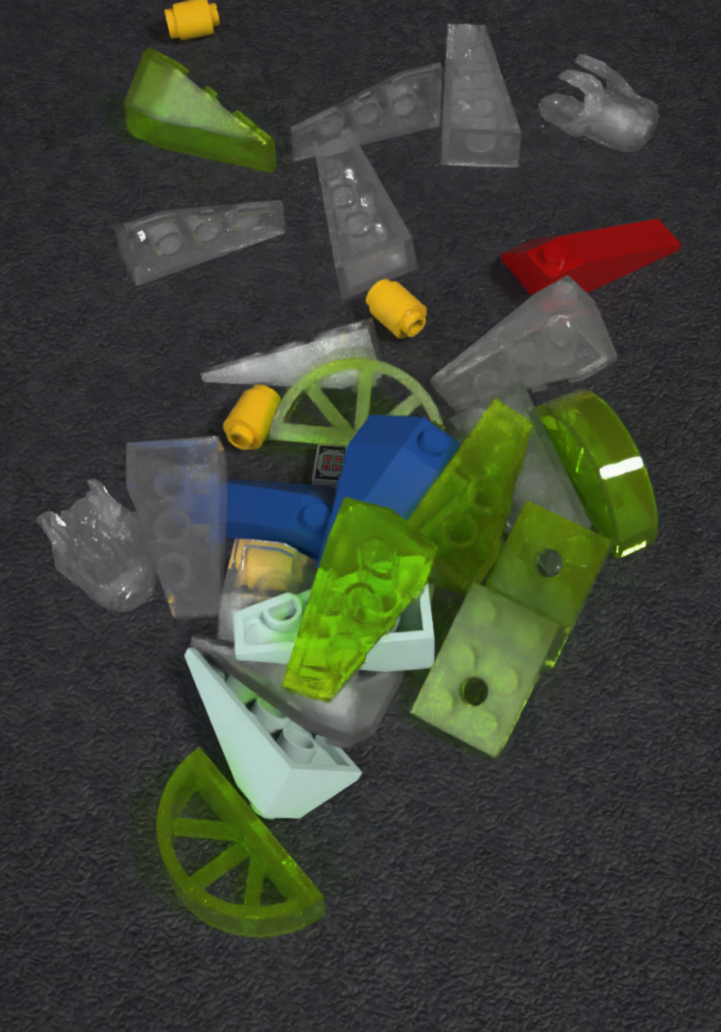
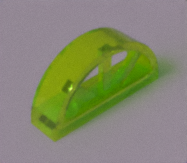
[268,358,446,447]
[527,389,658,559]
[156,747,325,938]

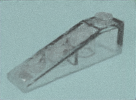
[114,200,285,286]

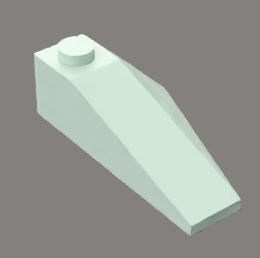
[233,555,434,672]
[184,648,362,820]

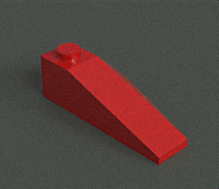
[501,219,681,312]

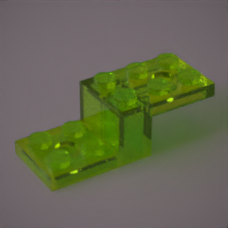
[410,500,614,759]

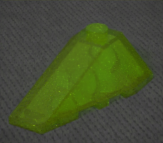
[124,47,277,173]
[384,398,533,597]
[281,497,438,704]

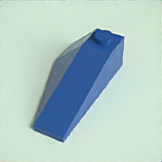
[316,415,461,579]
[166,477,336,571]

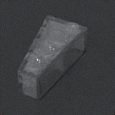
[441,23,521,168]
[313,127,417,300]

